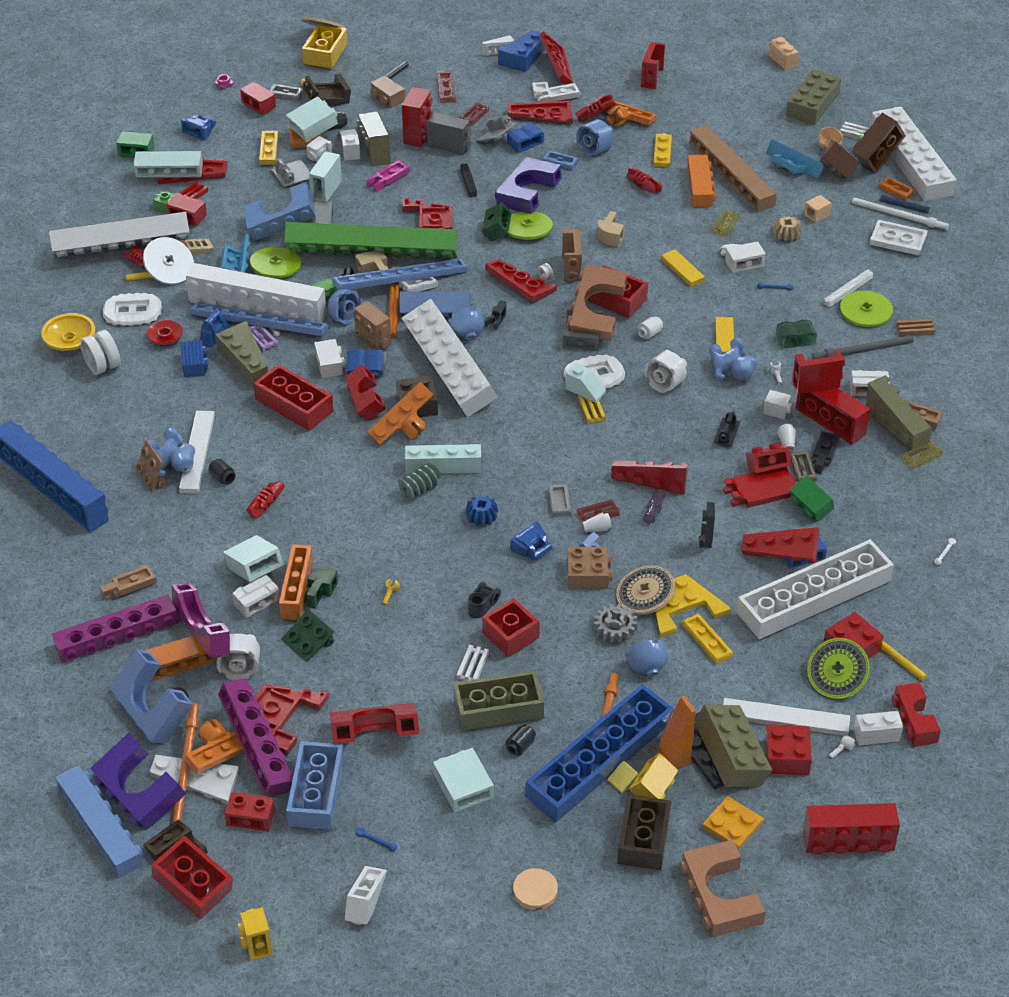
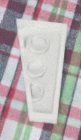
[150,755,239,805]

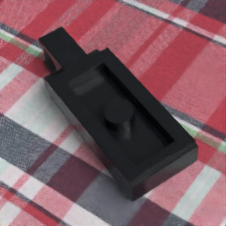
[812,431,840,474]
[699,502,715,548]

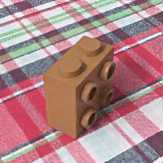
[354,301,391,350]
[567,547,612,589]

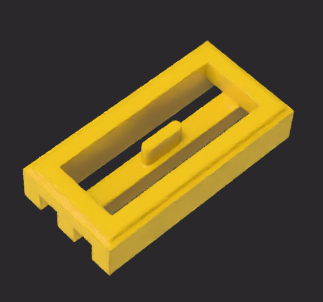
[578,395,605,424]

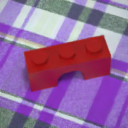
[345,364,386,421]
[892,682,941,747]

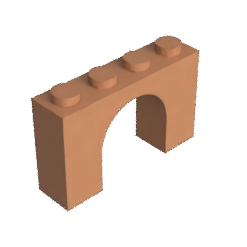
[567,264,627,341]
[679,840,766,937]

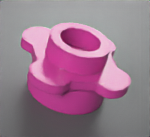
[215,74,233,89]

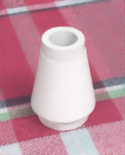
[777,424,796,452]
[582,512,612,533]

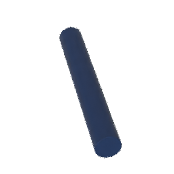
[880,195,930,214]

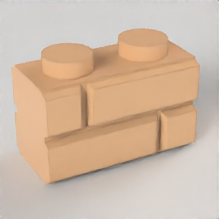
[768,37,799,71]

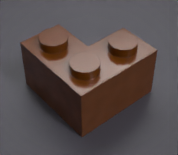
[818,140,860,178]

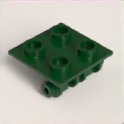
[281,609,334,662]

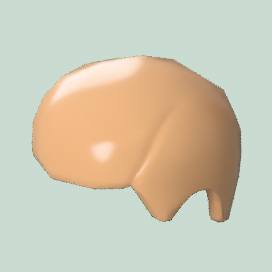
[817,127,843,149]

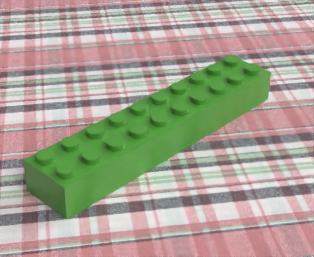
[284,222,459,260]

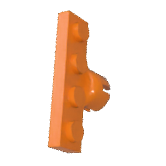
[595,97,657,127]
[367,382,433,446]
[184,719,244,775]

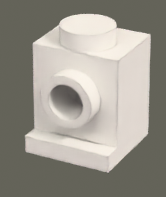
[306,136,332,162]

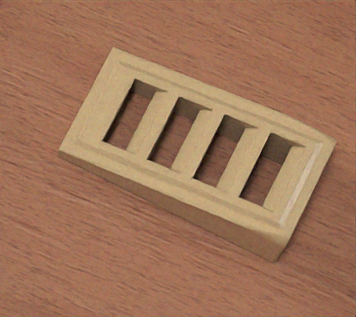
[178,239,215,257]

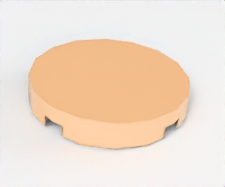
[513,868,558,910]

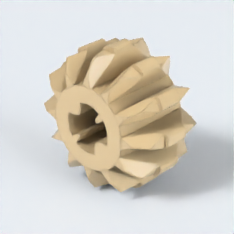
[773,216,802,242]

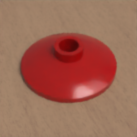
[147,320,183,345]

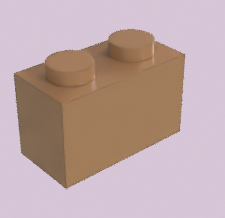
[370,76,405,108]

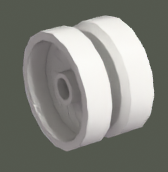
[80,329,121,375]

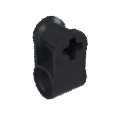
[468,581,501,618]

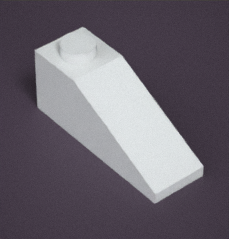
[339,129,360,161]
[345,866,387,925]

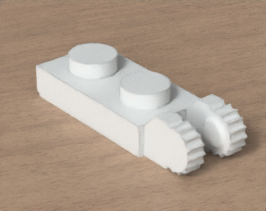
[534,83,580,102]

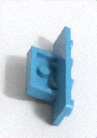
[766,139,825,179]
[220,234,250,273]

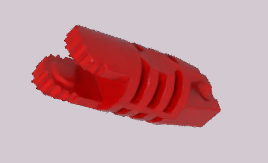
[576,94,616,122]
[627,167,663,193]
[122,245,145,269]
[246,481,285,519]

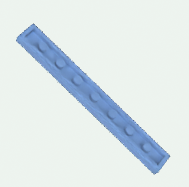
[333,258,467,290]
[190,302,328,336]

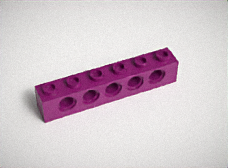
[52,594,178,663]
[218,678,293,797]

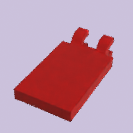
[723,466,797,508]

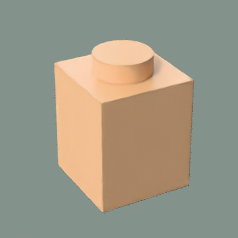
[804,195,832,223]

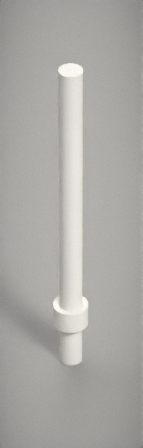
[852,198,949,230]

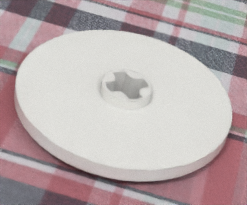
[143,237,194,285]

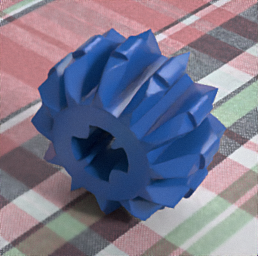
[465,495,498,527]

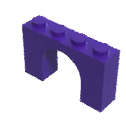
[495,157,562,214]
[90,733,186,829]

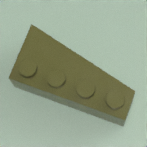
[356,112,391,167]
[215,321,268,389]
[866,375,931,450]

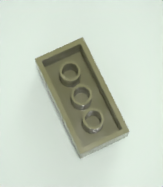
[786,70,841,125]
[453,670,544,731]
[695,704,772,787]

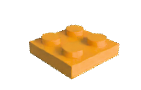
[702,796,764,851]

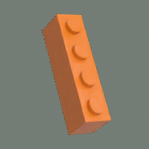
[687,155,716,207]
[279,544,313,620]
[144,635,217,682]

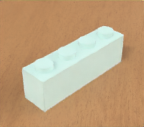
[134,151,203,177]
[405,444,481,474]

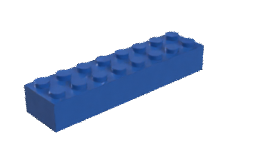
[0,420,109,533]
[524,684,674,822]

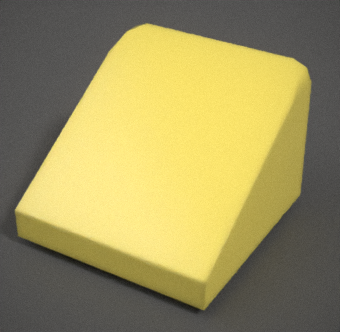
[607,761,638,794]

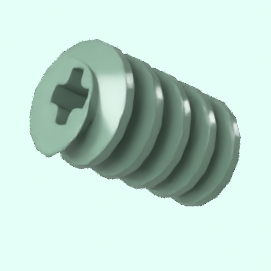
[398,462,440,500]

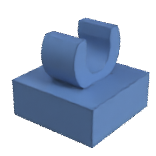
[577,531,600,547]

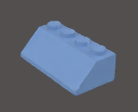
[400,291,471,317]

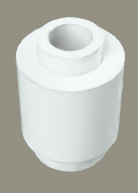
[637,317,663,340]

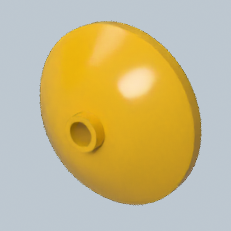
[41,313,96,351]

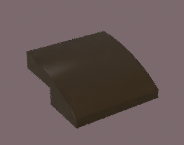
[143,819,208,861]

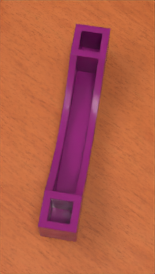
[172,582,230,658]

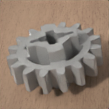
[594,604,638,643]

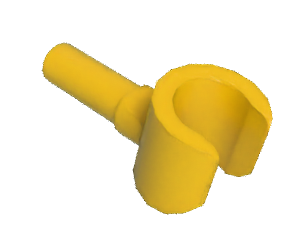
[382,579,400,605]

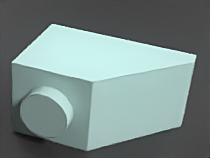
[565,363,606,403]

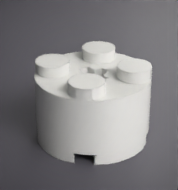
[644,350,687,393]
[217,634,260,680]

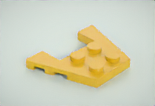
[655,574,731,637]

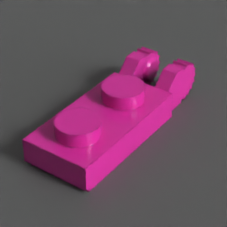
[366,160,410,192]

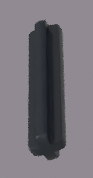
[460,163,477,197]

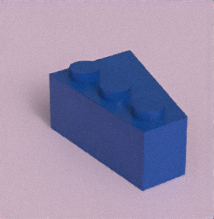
[498,30,545,72]

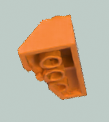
[658,696,696,770]

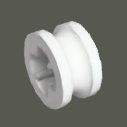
[537,263,553,280]

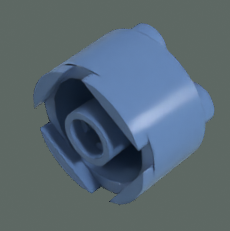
[576,119,613,156]

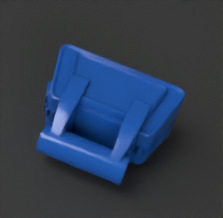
[181,114,216,141]
[200,309,230,348]
[510,521,553,560]

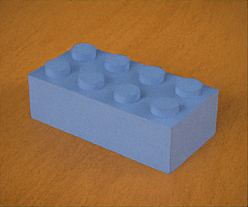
[286,741,344,830]

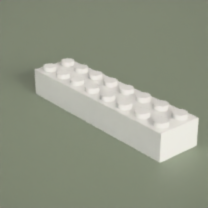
[870,107,957,201]
[49,212,189,257]
[185,263,327,322]
[402,299,498,417]
[737,539,894,639]

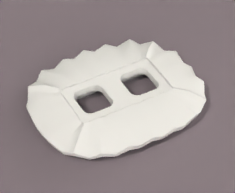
[103,293,162,327]
[563,354,625,389]

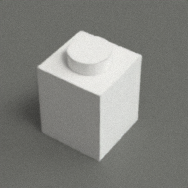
[763,390,793,419]

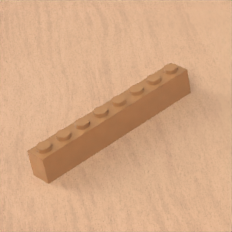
[689,125,777,212]

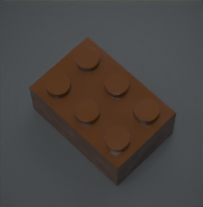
[852,112,906,174]

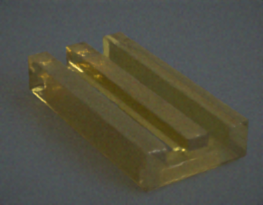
[711,209,740,237]
[901,441,943,469]

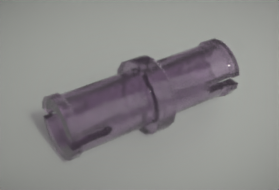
[643,490,665,524]

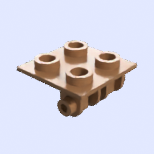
[136,439,166,492]

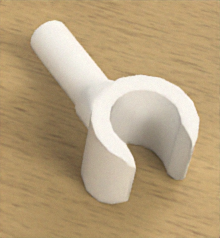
[770,362,782,384]
[829,736,855,759]

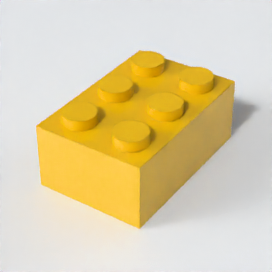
[302,24,348,69]

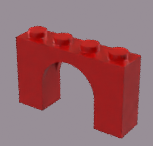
[330,702,419,744]

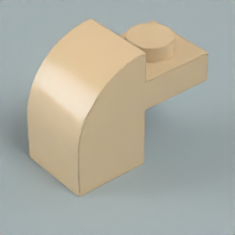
[597,211,624,247]
[355,251,388,273]

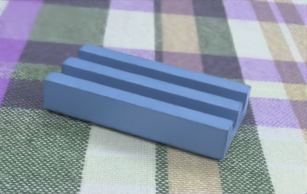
[542,151,578,171]

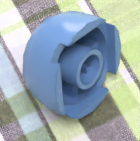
[328,289,363,325]
[448,307,485,340]
[625,640,667,677]

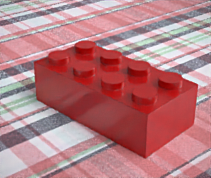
[253,364,334,431]
[795,388,870,445]
[803,803,900,855]

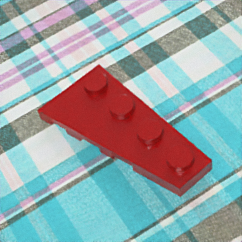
[507,101,573,124]
[611,461,688,494]

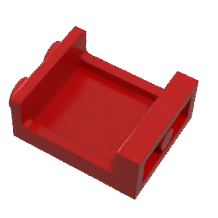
[641,41,665,89]
[792,349,845,394]

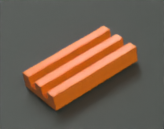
[878,177,915,201]

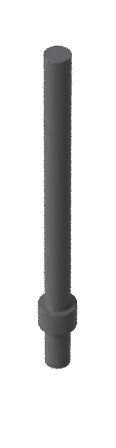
[811,335,914,359]

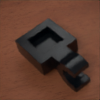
[485,300,507,329]

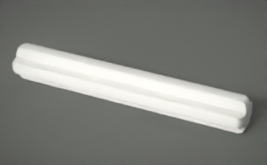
[823,270,873,307]

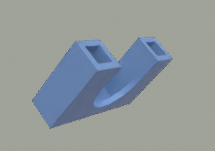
[244,182,316,241]
[110,649,193,743]

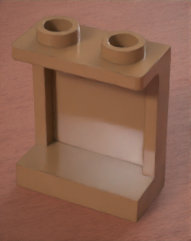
[562,229,582,281]

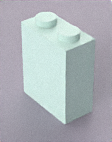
[286,97,338,142]
[309,151,342,201]
[223,535,284,582]
[433,748,494,812]

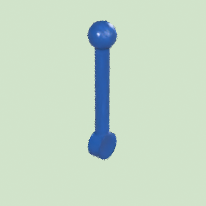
[757,282,794,290]
[356,828,397,851]

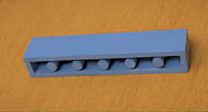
[55,765,143,878]

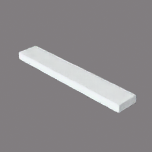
[179,411,215,494]
[723,698,850,736]

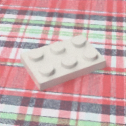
[869,220,928,256]

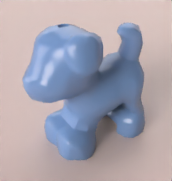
[708,338,757,382]
[148,428,195,477]

